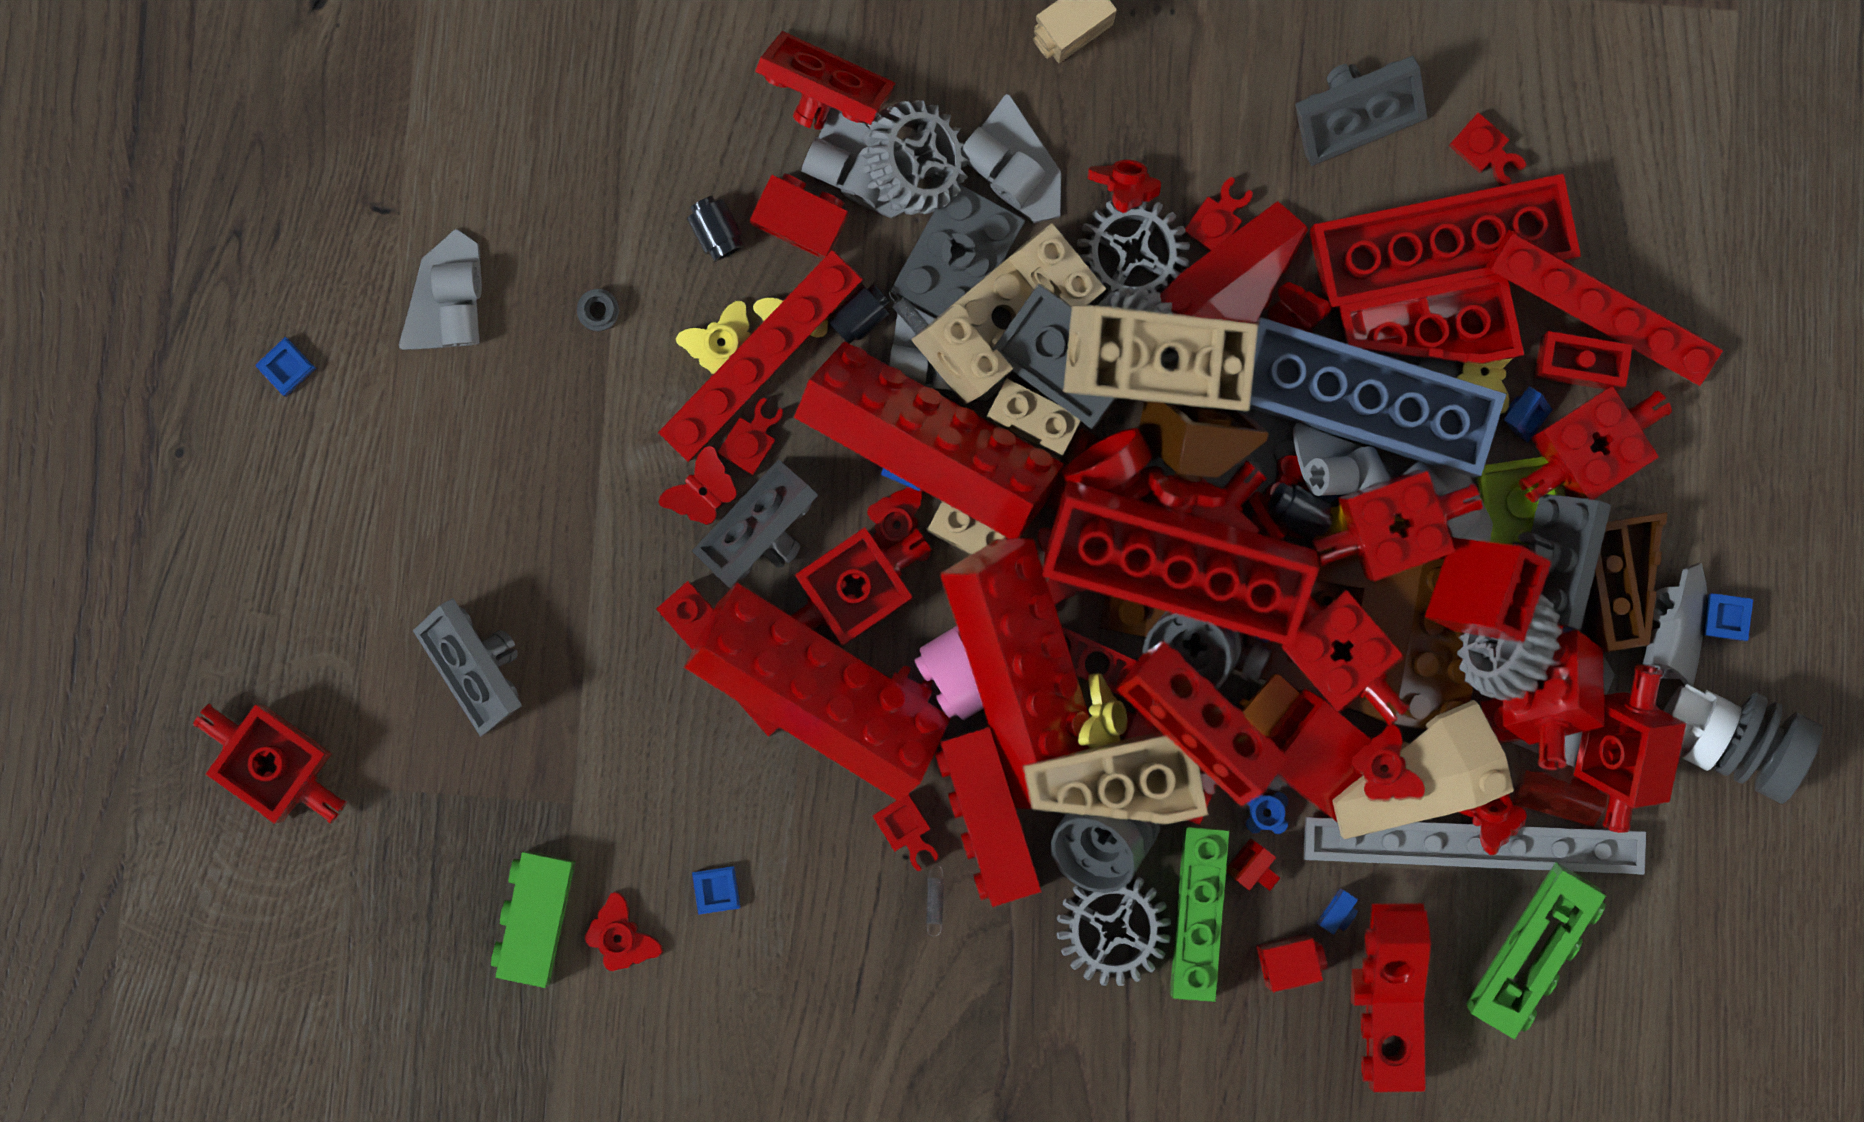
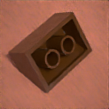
[1139,400,1268,481]

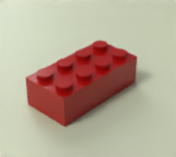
[935,727,1041,907]

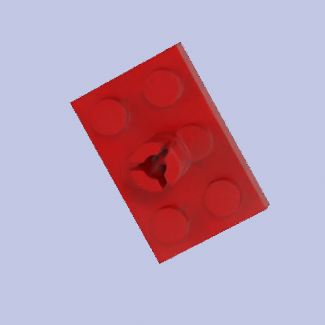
[755,31,896,130]

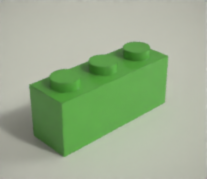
[491,851,576,988]

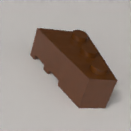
[1585,512,1668,652]

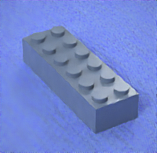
[1249,318,1506,478]

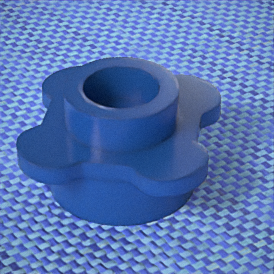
[1246,792,1289,834]

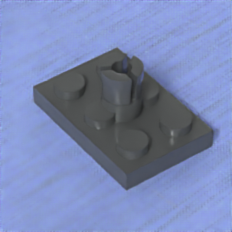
[1295,56,1427,166]
[891,184,1025,317]
[992,284,1117,429]
[692,459,818,588]
[1513,494,1611,629]
[413,598,522,737]

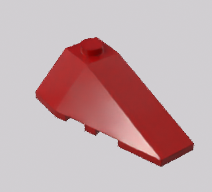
[1160,201,1308,324]
[1339,274,1524,364]

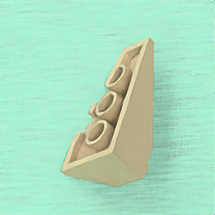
[1332,700,1514,839]
[1023,732,1208,824]

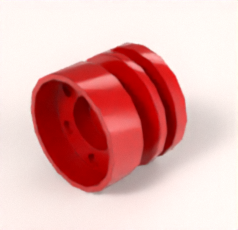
[1062,428,1164,507]

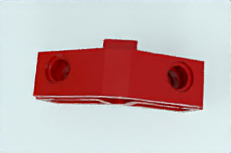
[1351,903,1431,1092]

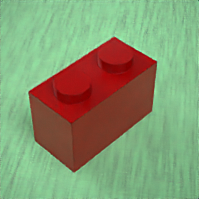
[750,173,849,259]
[1534,331,1633,392]
[1256,934,1328,992]

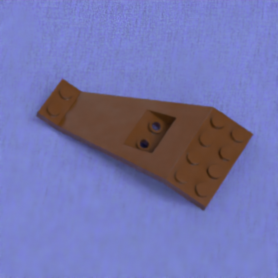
[1099,554,1473,730]

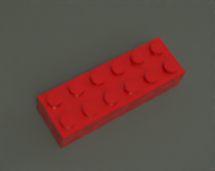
[1309,174,1581,312]
[794,341,1064,539]
[1042,480,1319,646]
[940,539,1091,809]
[684,583,951,802]

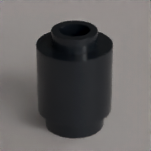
[687,196,744,262]
[827,282,890,344]
[1267,483,1333,540]

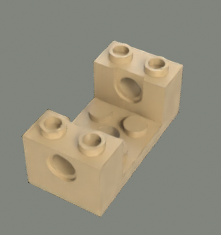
[1033,0,1117,64]
[911,223,1106,405]
[1063,306,1258,411]
[928,378,1080,555]

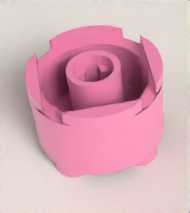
[914,625,984,720]

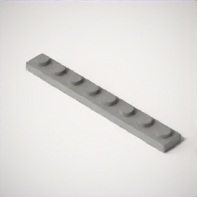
[1304,817,1646,874]

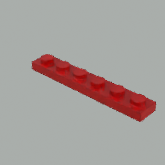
[1487,230,1723,386]
[658,250,864,462]

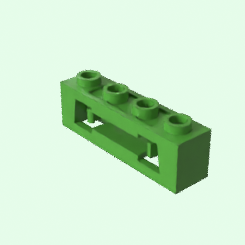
[1170,826,1229,1002]
[1466,862,1606,1040]

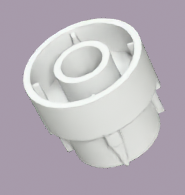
[1663,684,1742,771]

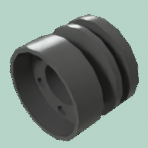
[1143,611,1246,694]
[1715,693,1823,804]
[1051,813,1160,893]

